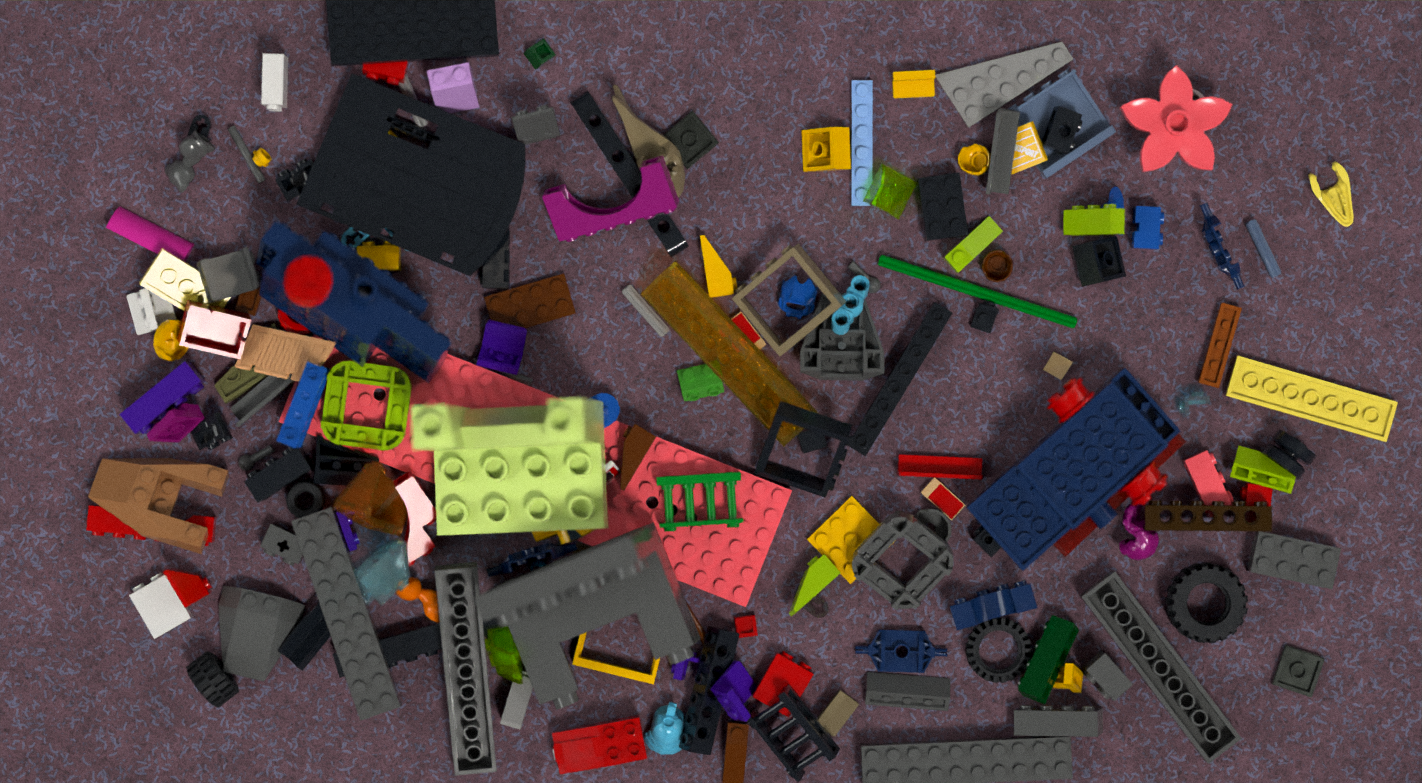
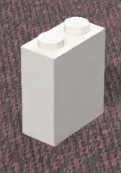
[261,54,288,112]
[129,573,193,639]

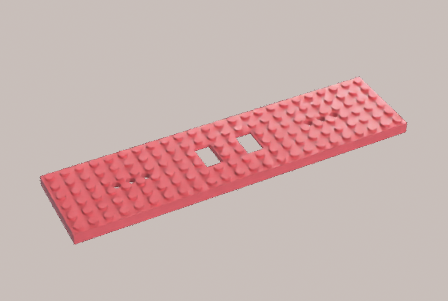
[279,333,792,607]

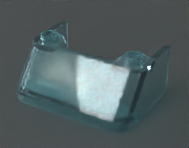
[356,537,410,605]

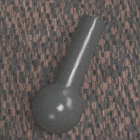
[847,261,881,294]
[238,444,275,471]

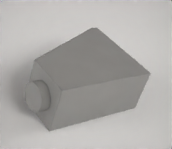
[500,670,533,729]

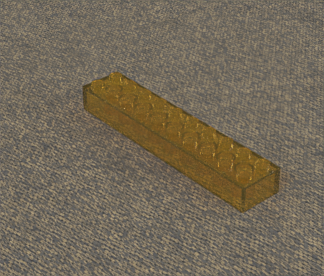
[641,261,819,446]

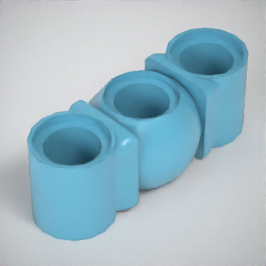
[831,275,870,335]

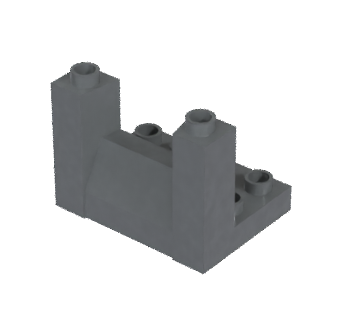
[474,522,701,710]

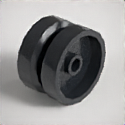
[1261,429,1316,480]

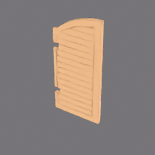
[235,324,335,382]

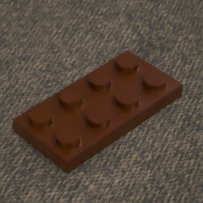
[484,273,576,329]

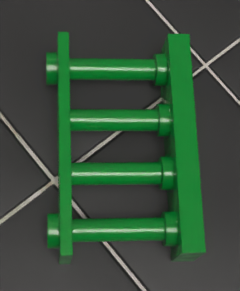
[656,472,744,531]

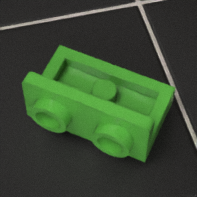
[677,361,725,401]

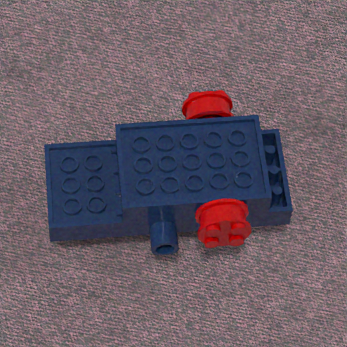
[256,220,452,383]
[965,368,1181,571]

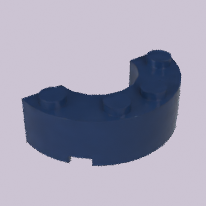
[950,580,1038,630]

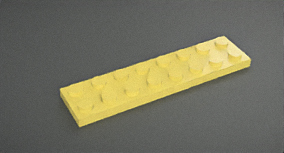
[1225,356,1398,442]

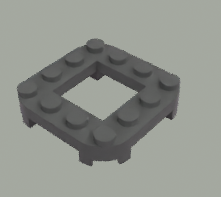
[852,510,953,610]

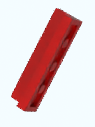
[897,454,983,480]

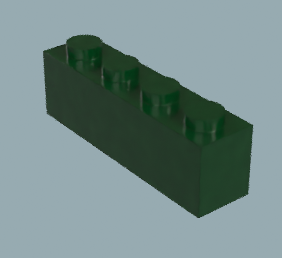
[1018,615,1079,705]

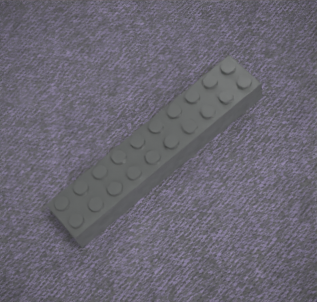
[291,507,402,721]
[435,562,497,776]
[1079,570,1242,764]
[860,736,1073,783]

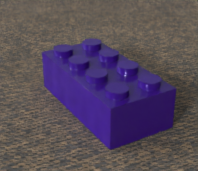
[119,361,206,434]

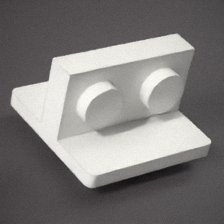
[127,288,177,335]

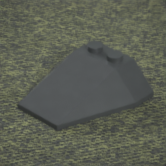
[800,293,884,381]
[218,586,305,682]

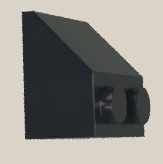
[1072,236,1126,287]

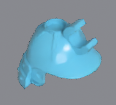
[644,701,685,755]

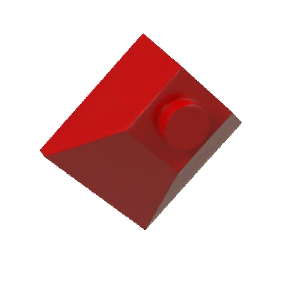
[163,568,212,608]

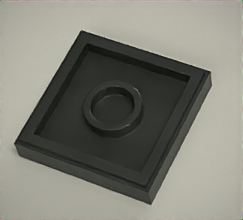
[664,111,719,170]
[1271,645,1325,698]

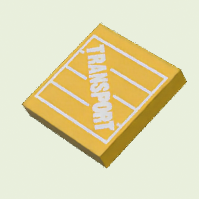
[1012,121,1048,174]

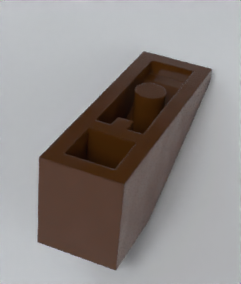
[620,424,656,491]
[722,721,749,783]

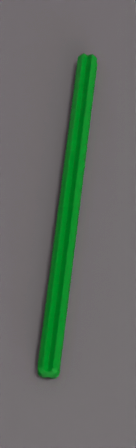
[878,255,1077,328]

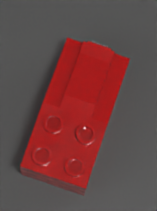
[552,715,647,774]

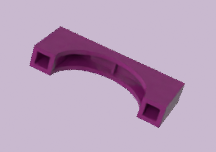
[542,155,679,242]

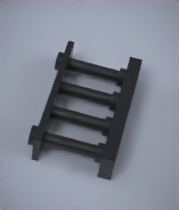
[748,684,840,782]

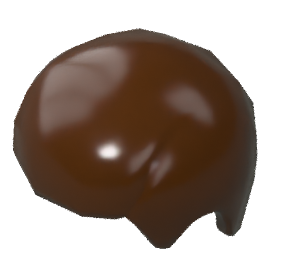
[982,250,1014,282]

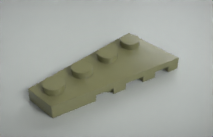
[214,323,279,404]

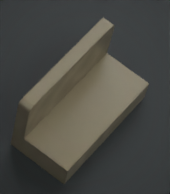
[817,689,859,737]

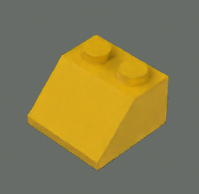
[802,127,851,172]
[357,241,401,271]

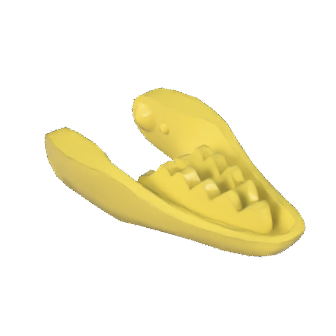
[1308,161,1354,227]

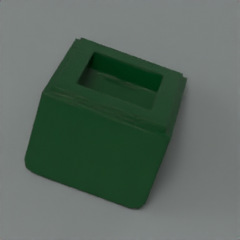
[524,38,556,70]

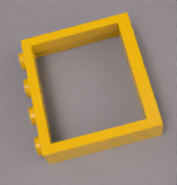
[572,632,660,684]

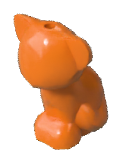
[394,577,440,622]

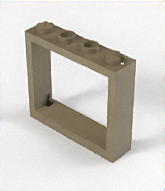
[732,243,846,357]

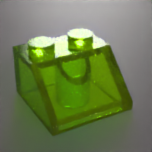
[485,626,523,684]

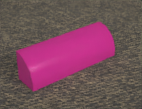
[106,206,195,262]

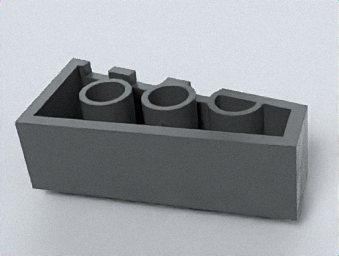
[1014,705,1103,737]

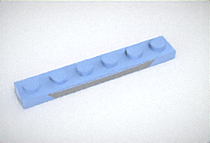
[851,80,873,206]

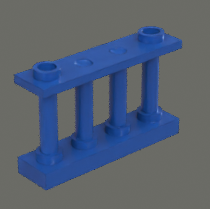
[277,362,331,449]

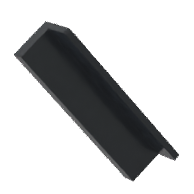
[278,600,331,671]

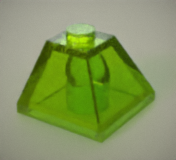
[863,164,917,220]

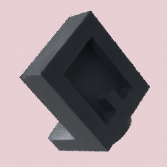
[970,301,999,333]

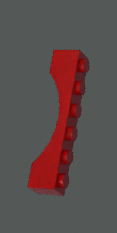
[86,505,217,546]

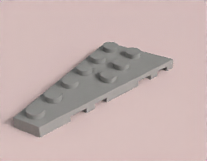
[935,42,1073,128]

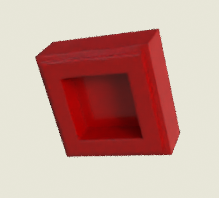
[734,615,758,638]

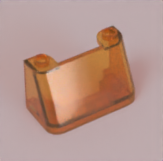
[332,461,407,537]

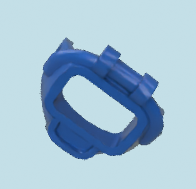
[778,275,818,319]

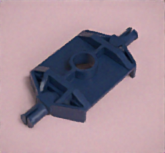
[1199,202,1245,290]
[487,542,577,577]
[855,629,947,673]

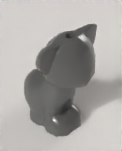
[165,130,215,193]

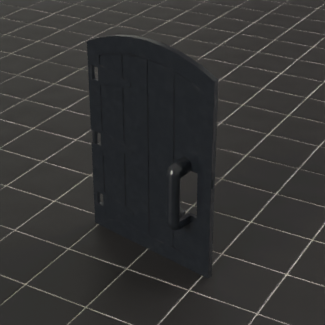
[296,73,526,276]

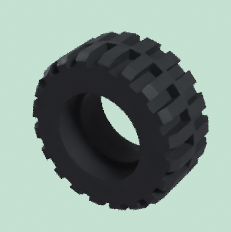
[1165,562,1248,643]

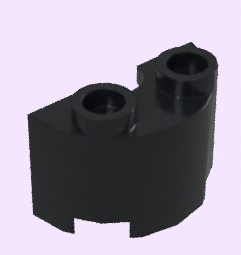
[275,158,313,202]
[191,412,233,451]

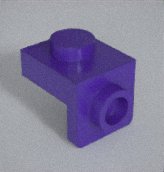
[671,652,700,680]

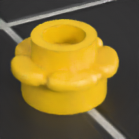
[252,148,272,167]

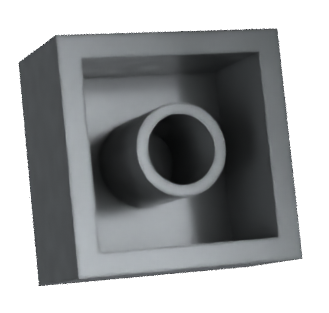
[1082,650,1133,701]

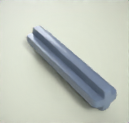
[1245,219,1281,278]

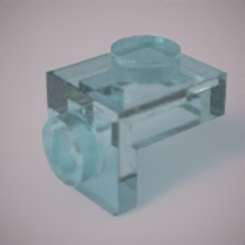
[1178,391,1210,417]

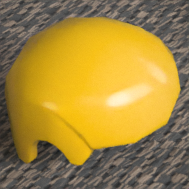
[958,144,991,176]

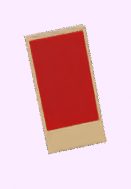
[725,312,766,357]
[920,477,965,521]

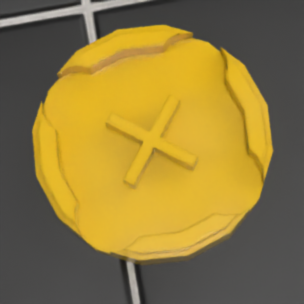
[153,319,188,361]

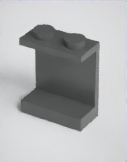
[196,247,261,303]

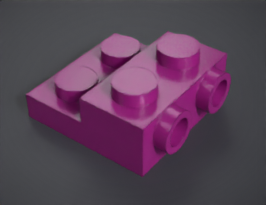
[146,403,204,443]

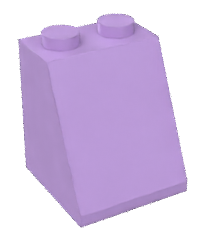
[427,63,479,114]

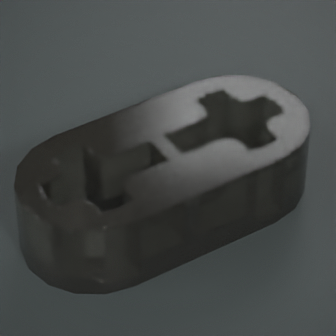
[793,587,829,618]

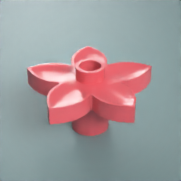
[1120,65,1232,172]

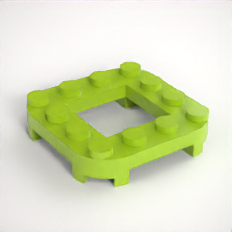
[321,361,412,450]

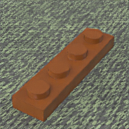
[1198,302,1242,388]

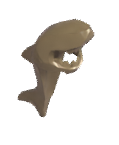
[612,85,685,198]

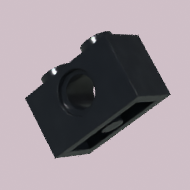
[1041,106,1083,155]

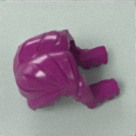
[1119,504,1159,560]

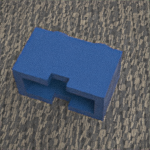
[1131,206,1164,250]

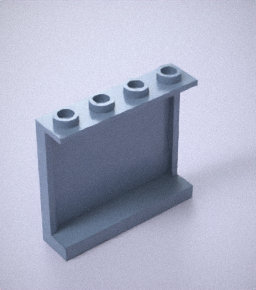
[1008,69,1116,179]

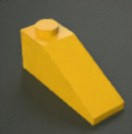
[700,235,737,298]

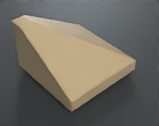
[1043,352,1073,380]

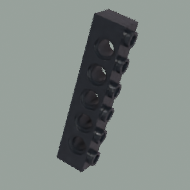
[679,626,740,755]

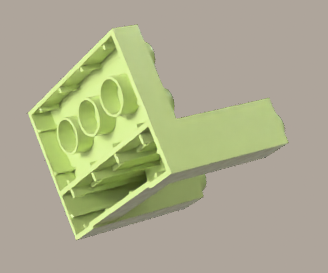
[411,398,608,535]

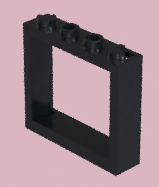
[754,401,853,498]

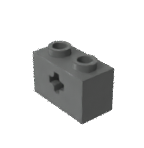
[260,523,303,566]

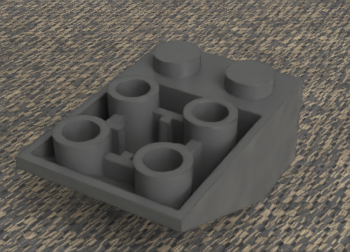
[511,105,561,145]

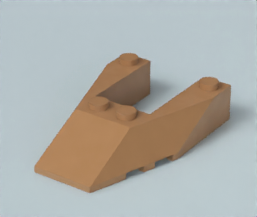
[88,458,229,554]

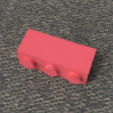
[1182,450,1234,518]

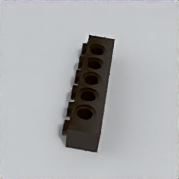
[1143,501,1272,532]

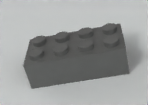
[1247,531,1341,589]

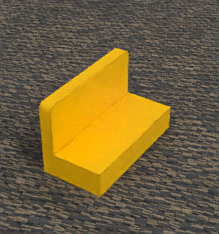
[892,70,935,98]

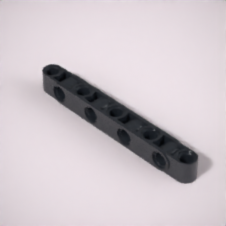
[570,91,689,258]

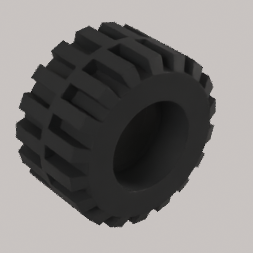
[186,651,239,708]

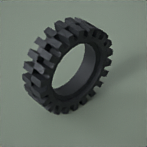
[966,617,1032,683]

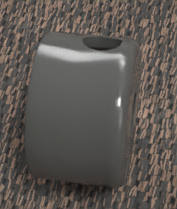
[913,508,952,542]

